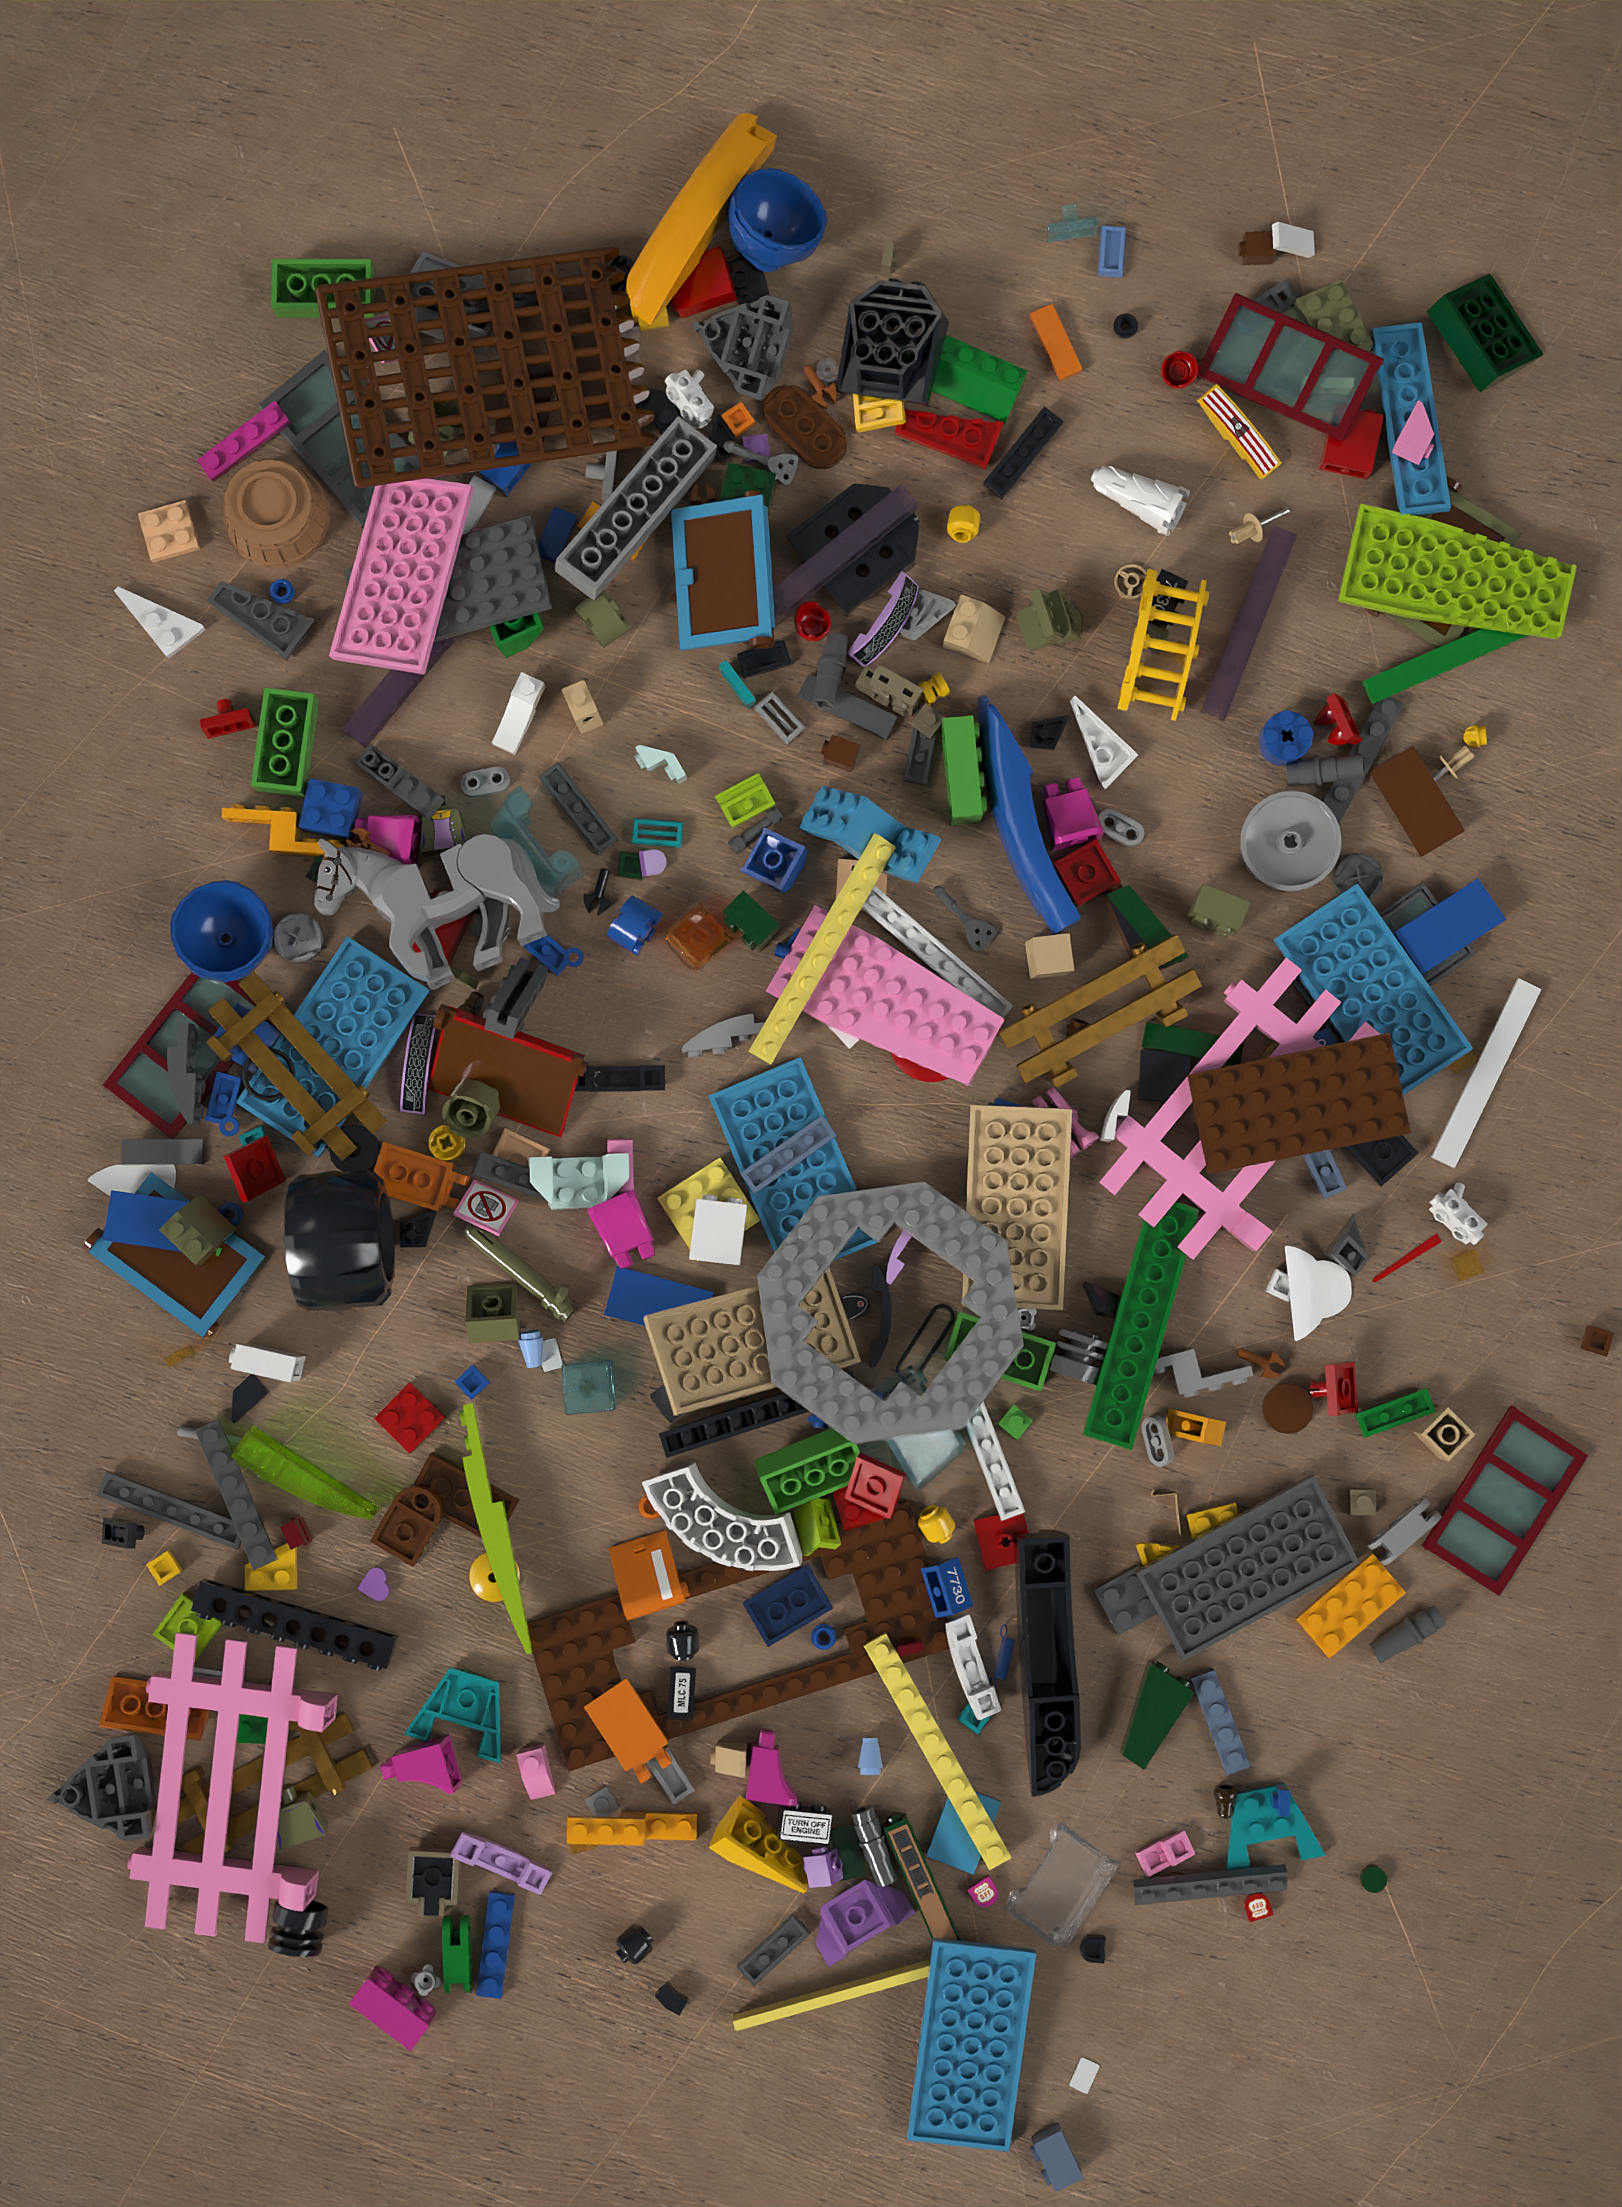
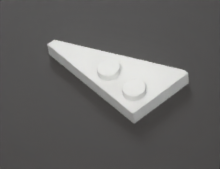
[114,587,206,659]
[1070,696,1138,791]

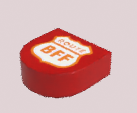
[1244,1893,1274,1922]

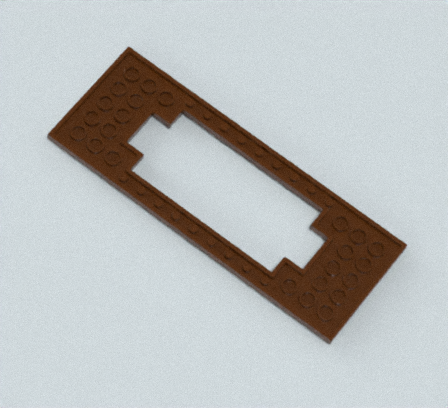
[527,1500,950,1771]

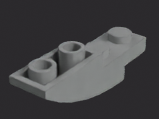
[681,1014,765,1058]

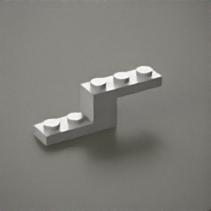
[1153,1348,1254,1398]

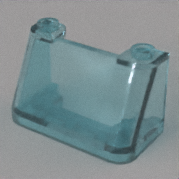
[491,785,585,897]
[870,1365,966,1491]

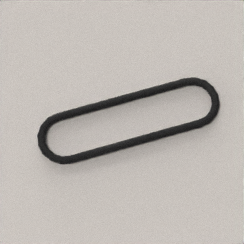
[896,1304,954,1382]

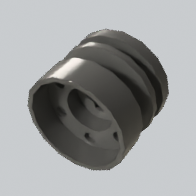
[1048,1329,1108,1385]

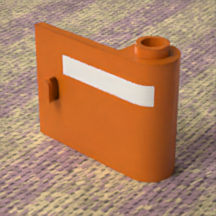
[608,1530,690,1621]

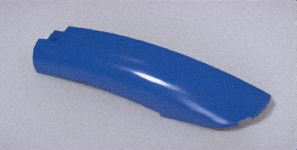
[977,695,1081,935]

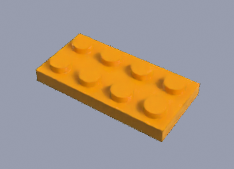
[1295,1553,1406,1659]

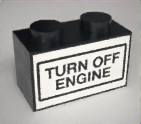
[775,1802,833,1845]

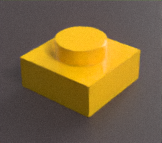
[146,1550,183,1586]

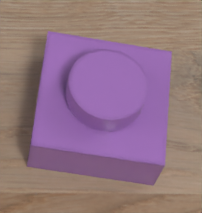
[743,434,770,464]

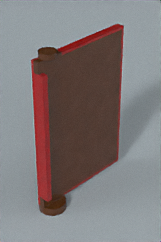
[428,1004,588,1138]

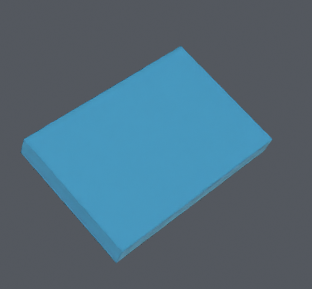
[926,1791,1001,1875]

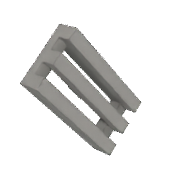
[754,691,806,745]

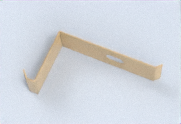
[1151,1489,1183,1537]

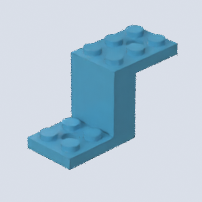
[799,785,942,883]

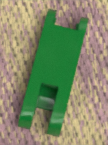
[442,1915,473,1994]

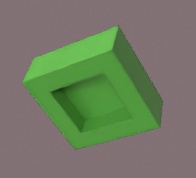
[997,1404,1033,1440]

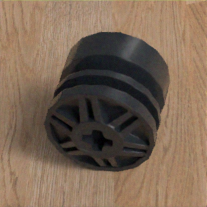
[268,1900,328,1957]

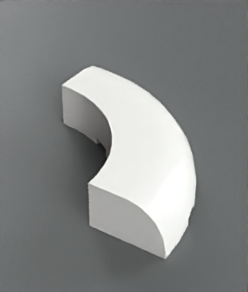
[642,1462,802,1571]

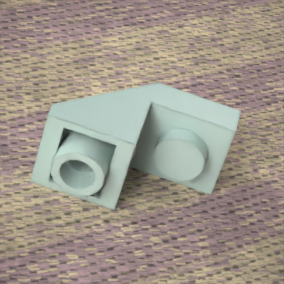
[634,745,687,784]

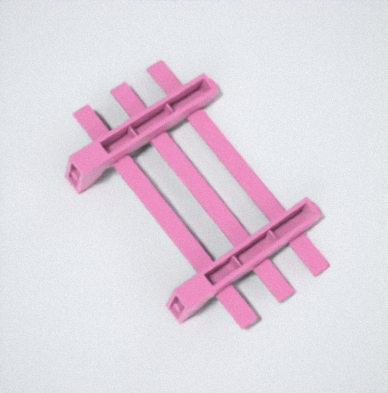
[1099,958,1380,1260]
[127,1632,338,1943]

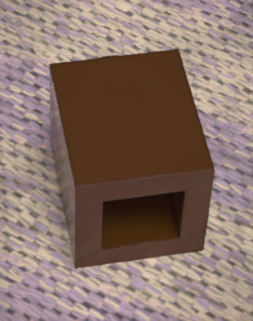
[1238,231,1276,265]
[821,735,860,772]

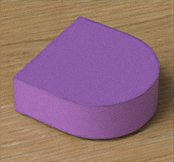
[639,849,666,876]

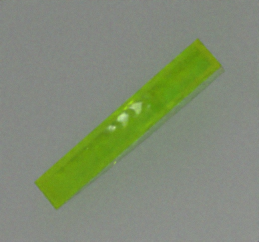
[231,1425,380,1520]

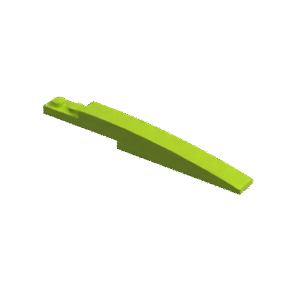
[459,1403,533,1654]

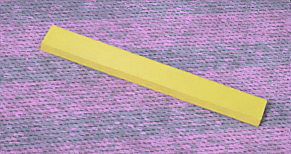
[733,1959,930,2031]

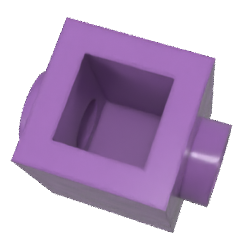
[803,1845,843,1888]

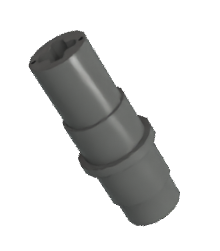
[812,633,849,710]
[1286,754,1365,786]
[1369,1605,1447,1664]
[851,1805,898,1887]

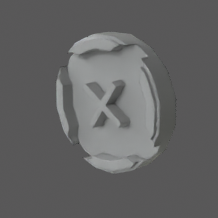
[273,913,324,963]

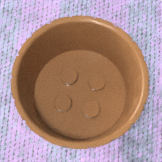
[223,459,331,568]

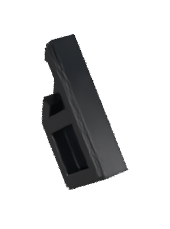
[231,1374,270,1424]

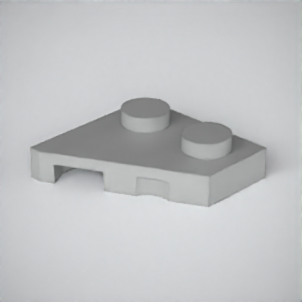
[898,588,956,641]

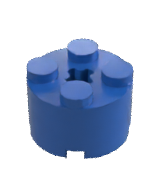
[1259,710,1314,766]
[607,895,663,956]

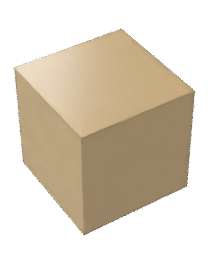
[1025,933,1074,979]
[1413,1405,1475,1462]

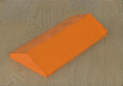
[99,1676,209,1741]

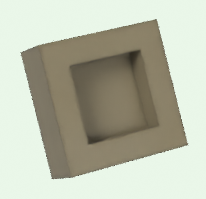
[881,241,898,275]
[911,703,946,739]
[1348,1489,1376,1515]

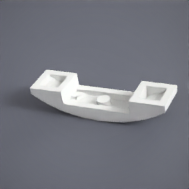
[945,1614,1002,1720]

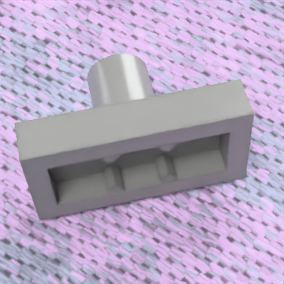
[585,451,617,501]

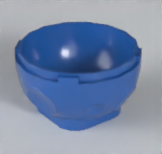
[727,168,827,272]
[170,880,273,982]

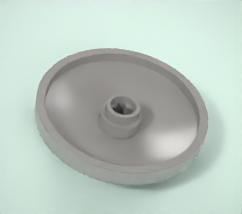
[1240,791,1342,892]

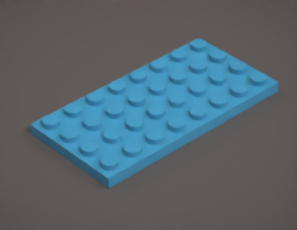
[1273,883,1473,1095]
[236,936,431,1158]
[709,1057,877,1261]
[907,1938,1036,2152]

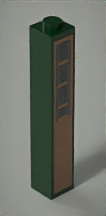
[883,1813,962,1941]

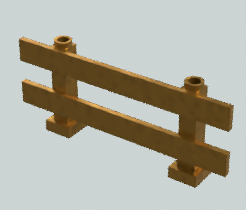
[998,934,1202,1088]
[207,971,388,1161]
[177,1712,373,1855]

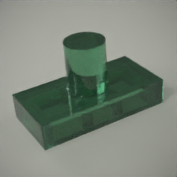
[831,1823,866,1881]

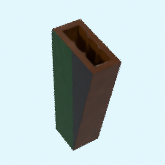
[1104,884,1188,980]

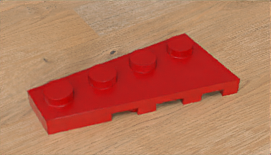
[894,409,1004,470]

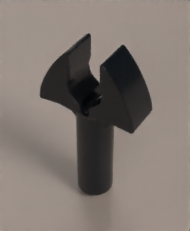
[583,868,611,916]

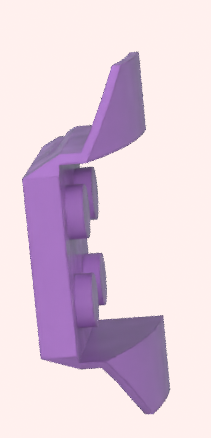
[816,1880,916,1967]

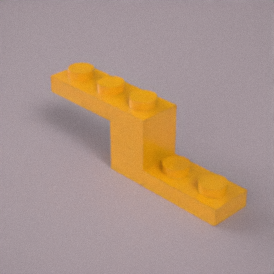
[221,804,347,857]
[567,1811,698,1846]

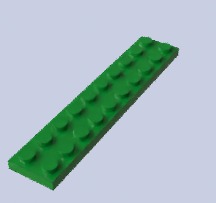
[1082,1194,1199,1451]

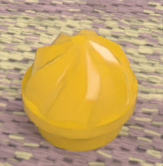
[1463,724,1487,749]

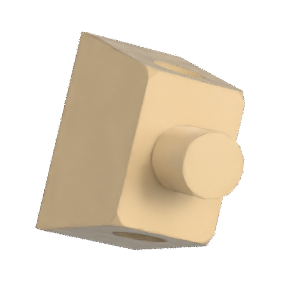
[561,680,604,735]

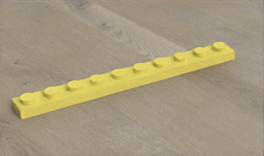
[748,833,896,1065]
[864,1632,1012,1871]

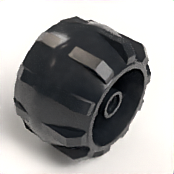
[284,1170,395,1312]

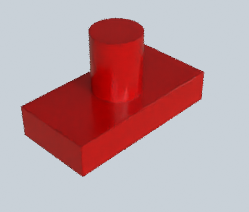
[199,699,256,739]

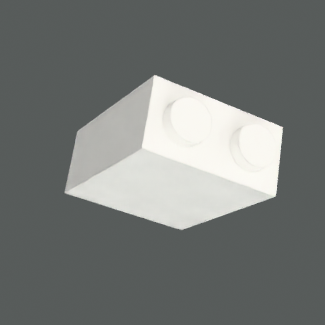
[689,1195,748,1265]
[229,1343,306,1382]

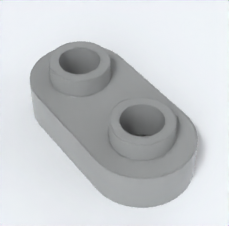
[461,767,511,798]
[1098,809,1144,847]
[1142,1415,1174,1467]

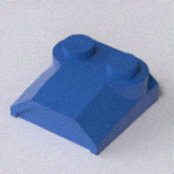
[740,827,808,893]

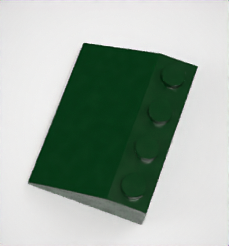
[1427,273,1544,393]

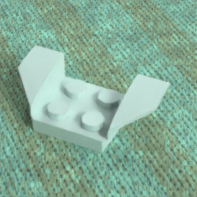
[529,1153,629,1210]

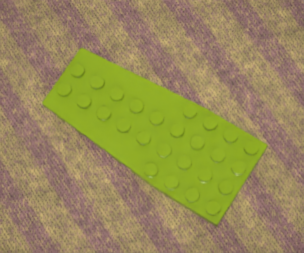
[1337,504,1577,639]

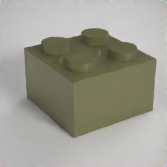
[1186,884,1251,938]

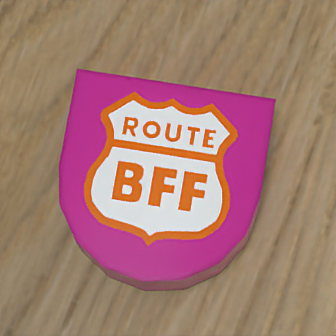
[967,1875,998,1907]

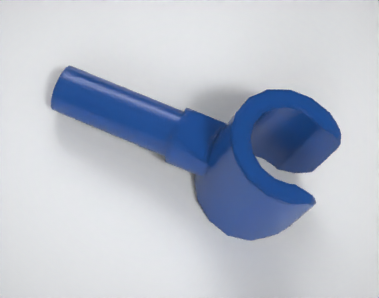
[774,928,801,959]

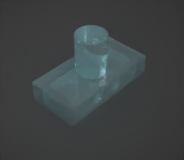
[1046,204,1098,243]

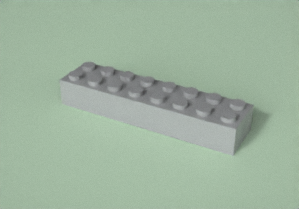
[555,416,717,600]

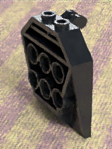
[836,278,949,406]
[785,483,920,615]

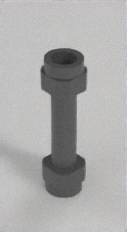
[728,807,784,854]

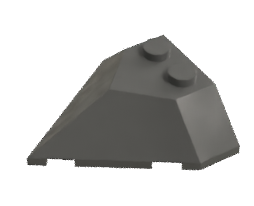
[690,295,794,401]
[46,1734,157,1841]

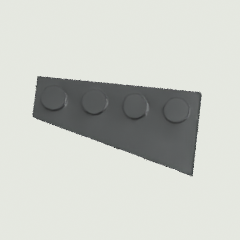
[207,581,316,661]

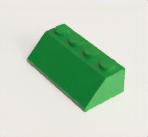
[932,335,1028,424]

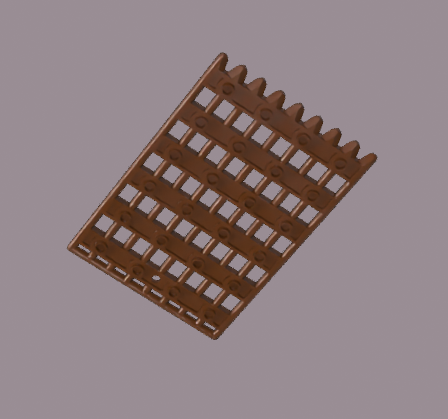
[315,246,658,488]

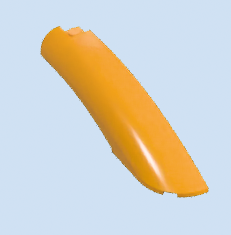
[626,113,777,325]

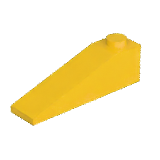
[709,1796,809,1893]

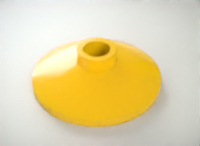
[469,1553,520,1602]

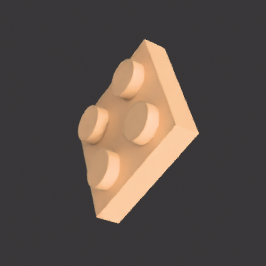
[138,500,200,563]

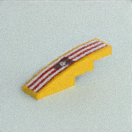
[1197,384,1281,479]

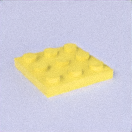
[657,1158,761,1261]

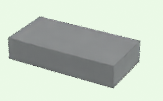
[647,1746,695,1805]

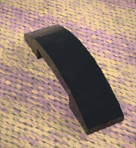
[575,1065,665,1092]
[869,1266,892,1367]

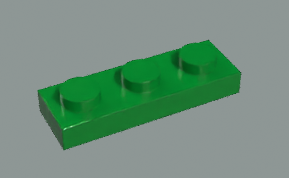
[1354,1388,1436,1438]

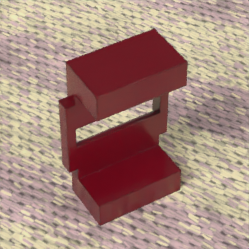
[280,1515,313,1550]

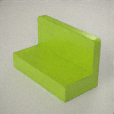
[793,1498,841,1556]

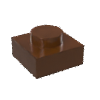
[1580,1325,1614,1357]

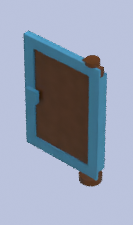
[671,491,775,651]
[83,1172,266,1338]

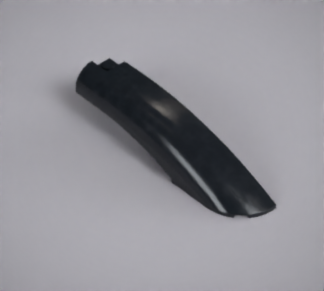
[1015,1529,1081,1797]

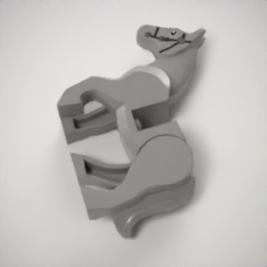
[314,834,560,990]

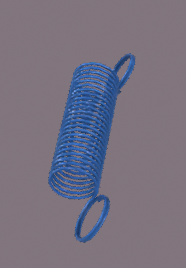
[989,1625,1015,1689]

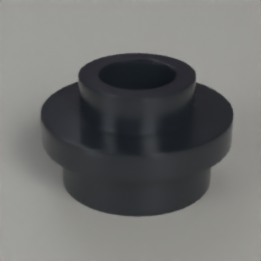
[1113,313,1138,339]

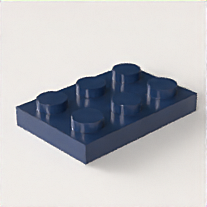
[742,1564,833,1647]

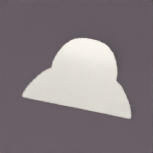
[88,1165,176,1196]
[1285,1246,1352,1341]

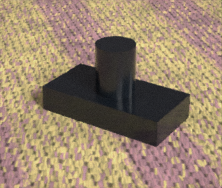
[102,1518,145,1549]

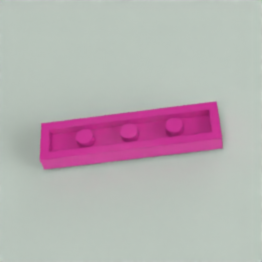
[197,401,292,482]

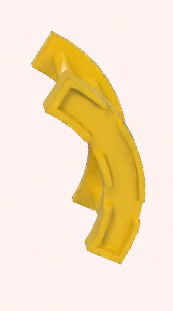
[1117,569,1210,721]

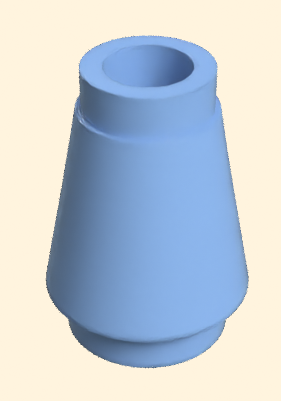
[518,1329,543,1368]
[858,1738,883,1775]

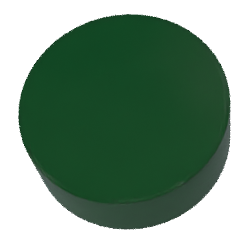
[1360,1865,1387,1893]

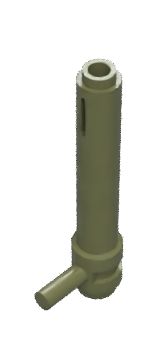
[463,1223,578,1322]

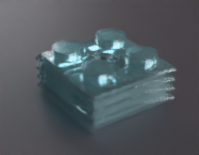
[561,1360,616,1415]

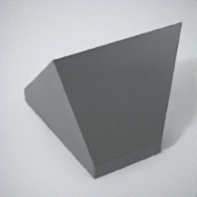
[1324,1214,1370,1277]

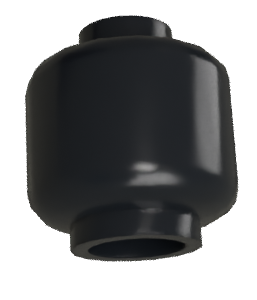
[666,1620,700,1661]
[615,1925,654,1965]

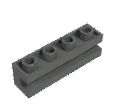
[483,957,549,1039]

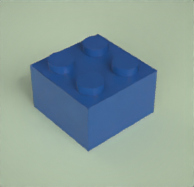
[299,778,363,840]

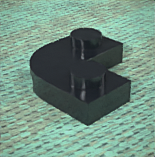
[635,389,680,435]

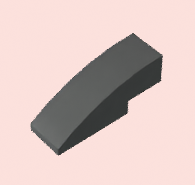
[121,1139,204,1165]

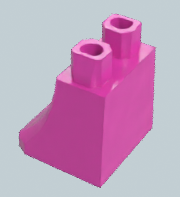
[1042,777,1104,852]
[354,815,422,865]
[587,1190,655,1270]
[746,1729,798,1806]
[380,1735,462,1794]

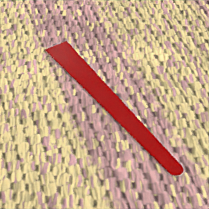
[1372,1233,1442,1283]

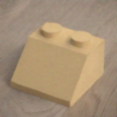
[943,594,1006,664]

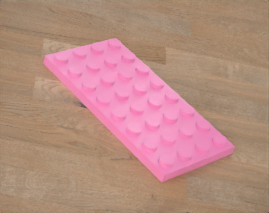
[329,478,474,674]

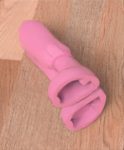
[1032,1087,1100,1159]

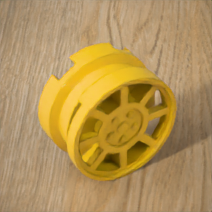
[428,1125,466,1161]

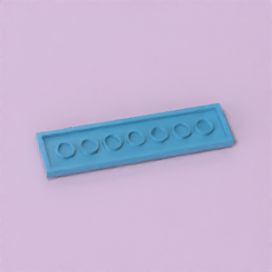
[1371,322,1451,515]

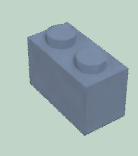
[1030,2123,1084,2192]

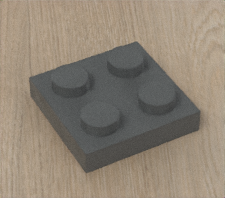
[1093,1565,1157,1635]

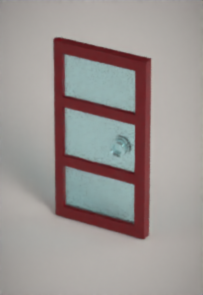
[1197,293,1384,442]
[103,972,269,1139]
[1421,1405,1588,1596]

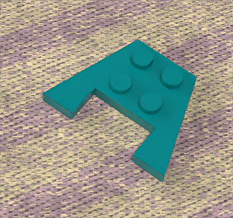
[403,1666,502,1764]
[1225,1783,1326,1870]

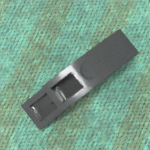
[356,744,445,820]
[167,1022,205,1125]

